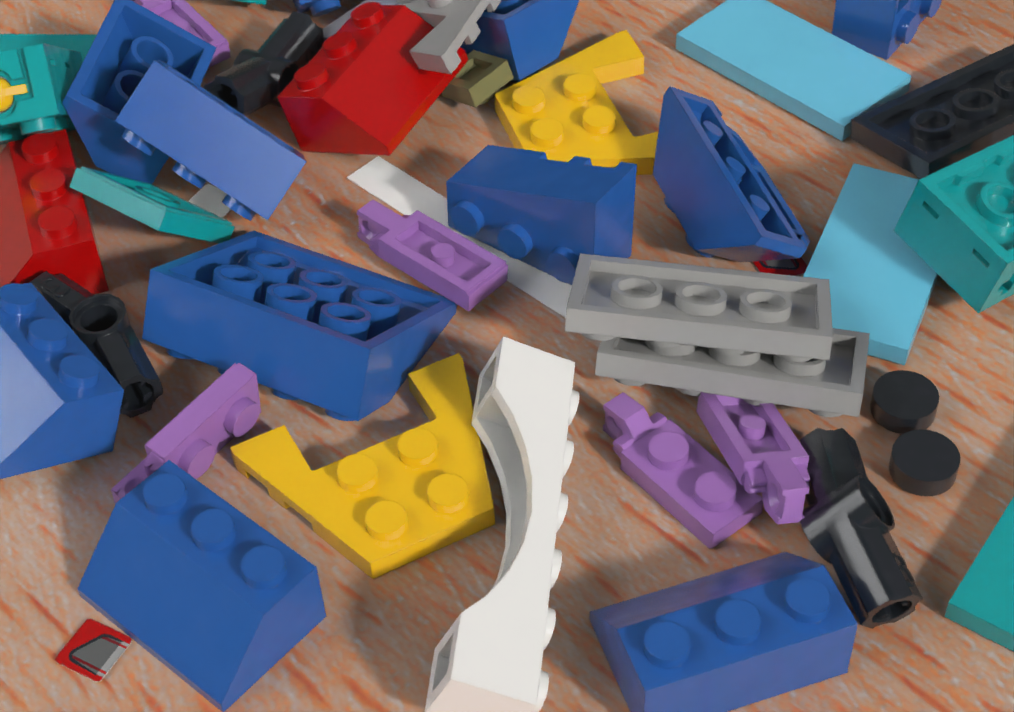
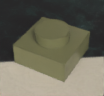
[441,50,514,108]

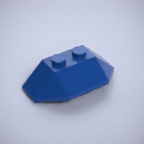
[653,86,810,262]

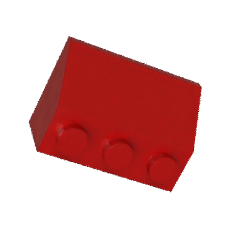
[277,2,468,156]
[0,129,109,295]

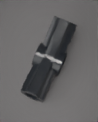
[203,11,324,116]
[29,271,163,418]
[800,428,923,629]

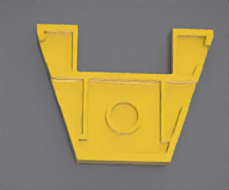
[494,30,658,175]
[230,353,495,579]

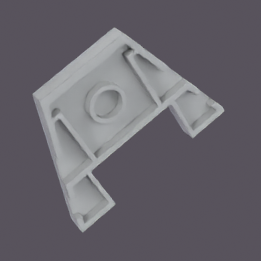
[322,0,502,74]

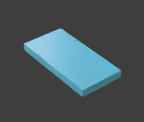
[676,0,911,141]
[803,163,938,365]

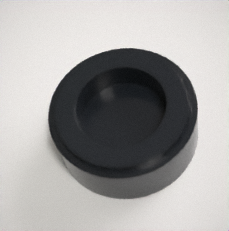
[870,370,939,434]
[889,429,960,496]

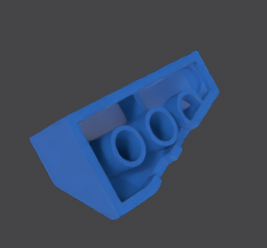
[460,0,579,83]

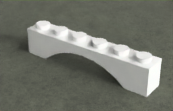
[425,337,579,712]

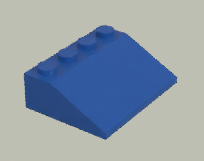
[142,231,457,421]

